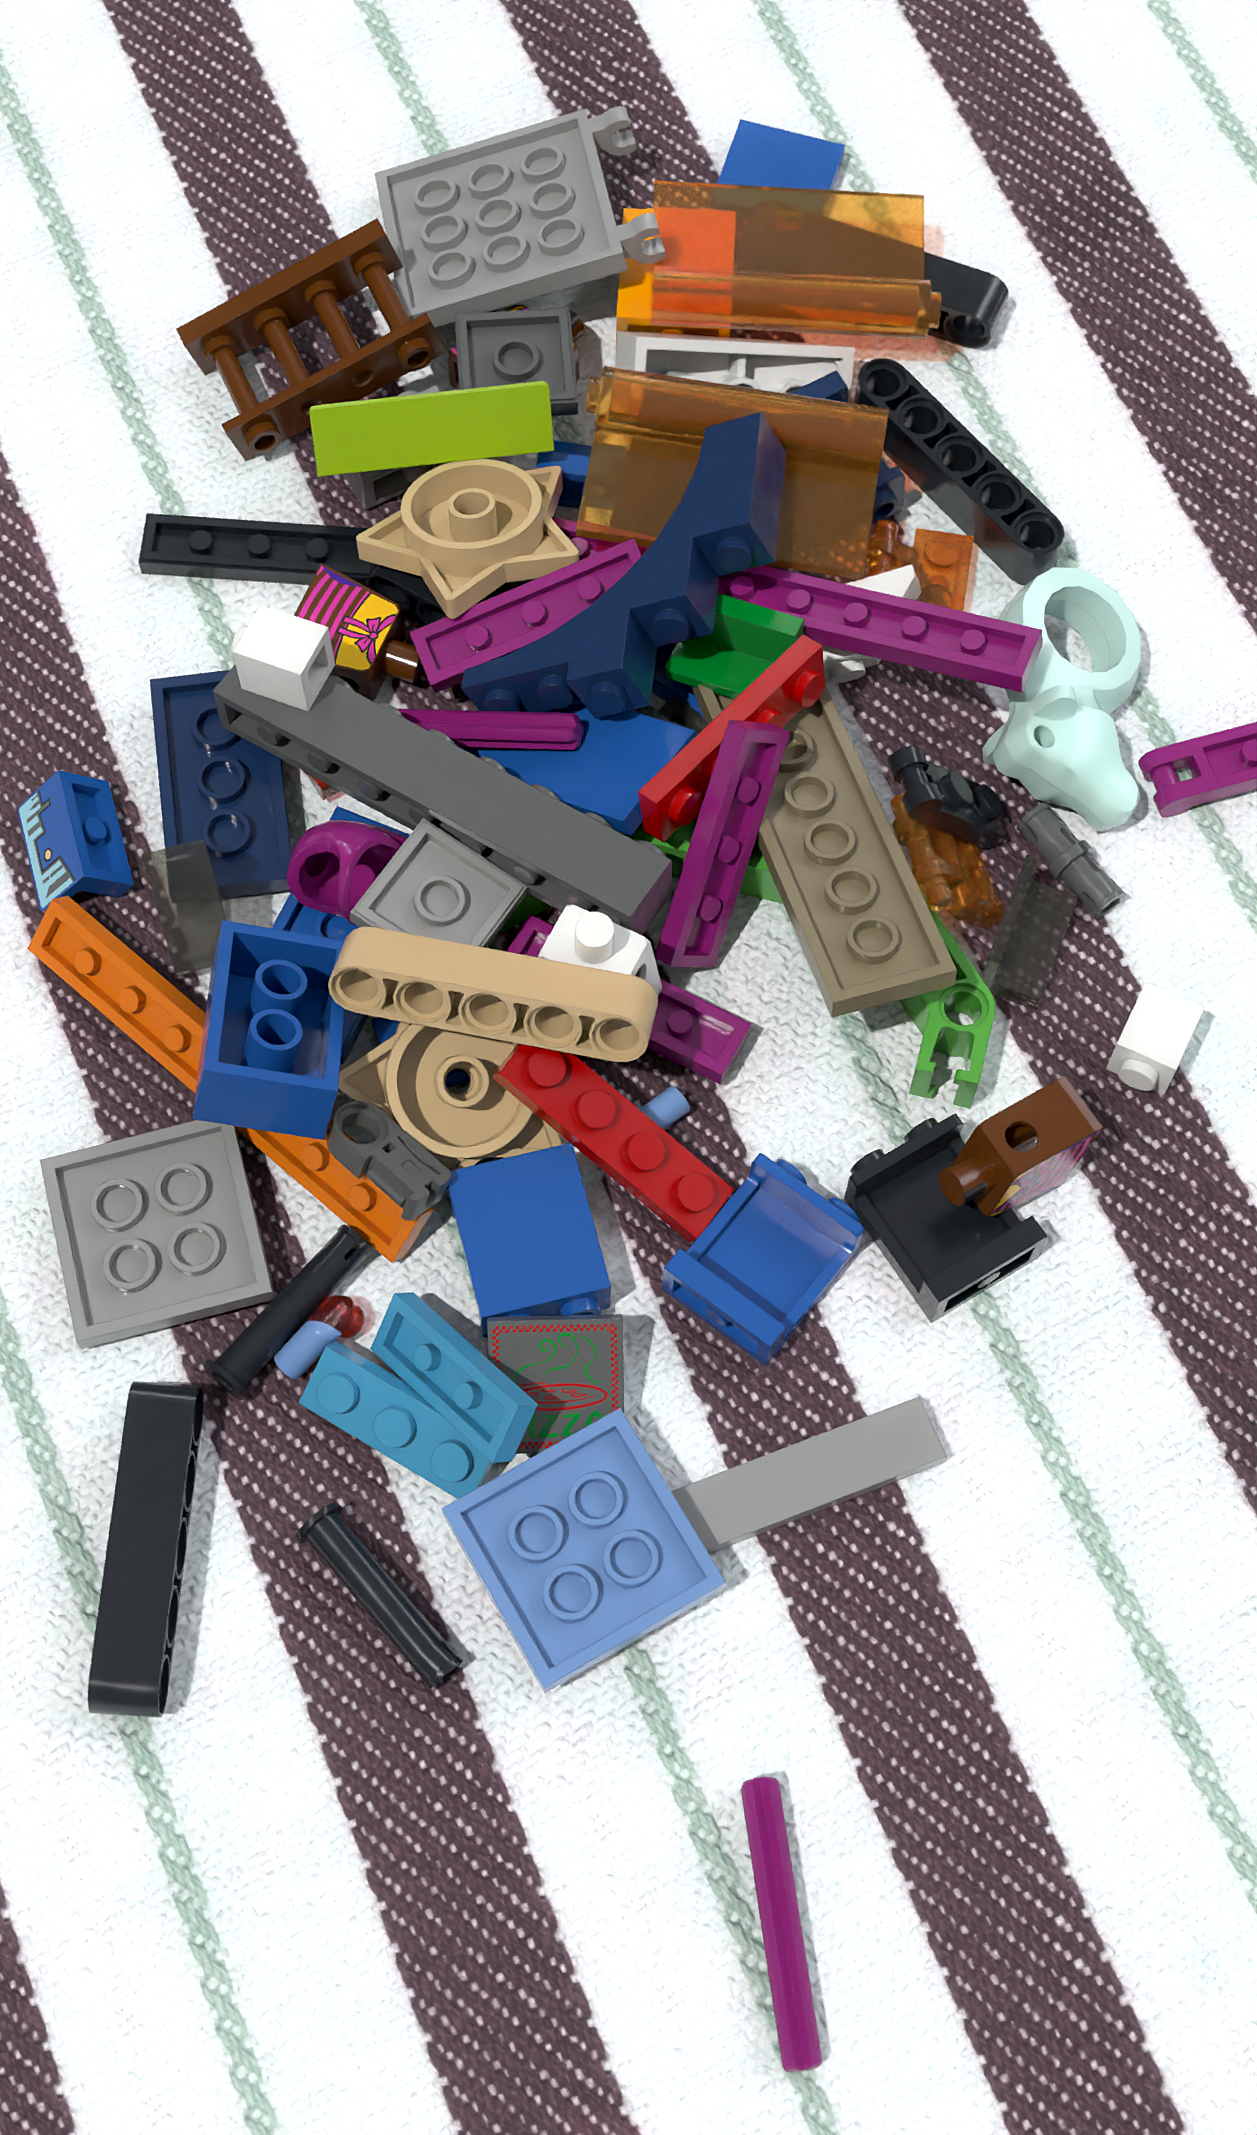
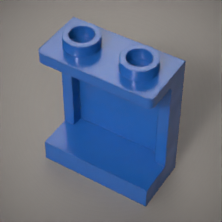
[447,1143,611,1338]
[662,1153,865,1366]

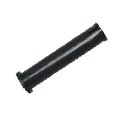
[203,1224,373,1401]
[295,1502,465,1692]

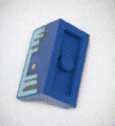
[17,770,134,911]

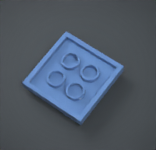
[442,1408,726,1693]

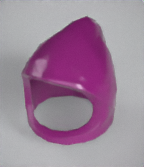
[286,820,407,926]

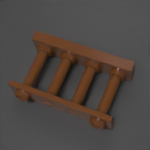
[176,218,447,461]

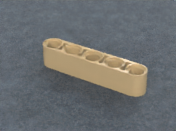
[328,927,658,1062]

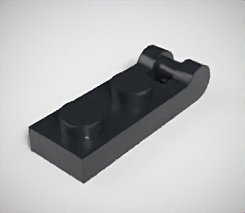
[887,745,1008,850]

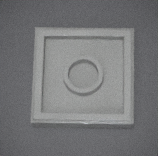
[350,818,528,948]

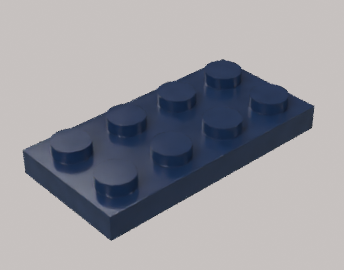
[150,670,292,904]

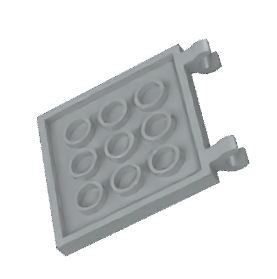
[375,106,666,329]

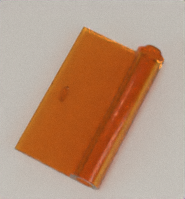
[650,180,941,339]
[576,366,889,580]

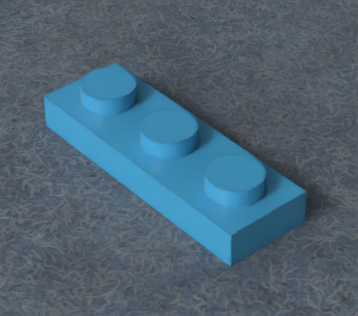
[370,1292,538,1463]
[299,1341,495,1499]

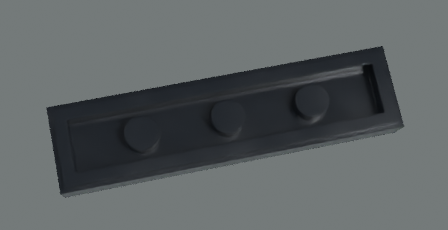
[138,513,377,588]

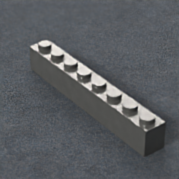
[212,665,672,935]

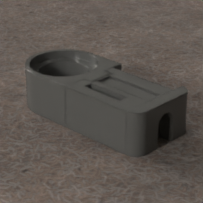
[327,1101,451,1221]

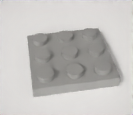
[40,1120,275,1349]

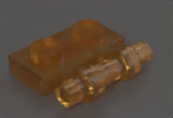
[864,520,974,611]
[890,793,1004,928]

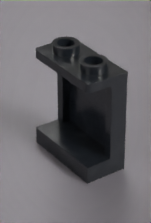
[844,1113,1048,1323]

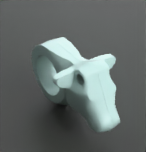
[982,567,1142,832]

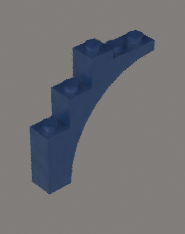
[461,412,786,718]

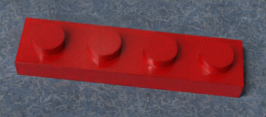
[638,635,825,842]
[492,1044,734,1242]

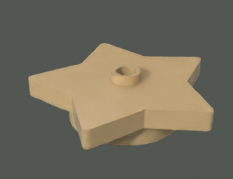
[356,459,579,619]
[338,1021,562,1171]

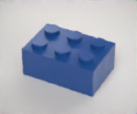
[192,920,345,1140]

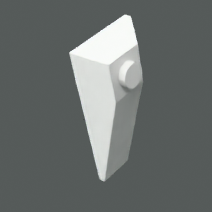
[614,331,855,455]

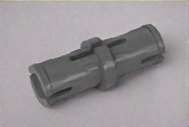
[1016,802,1126,920]

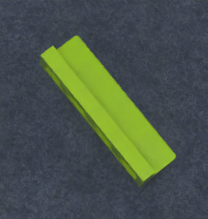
[309,381,554,477]

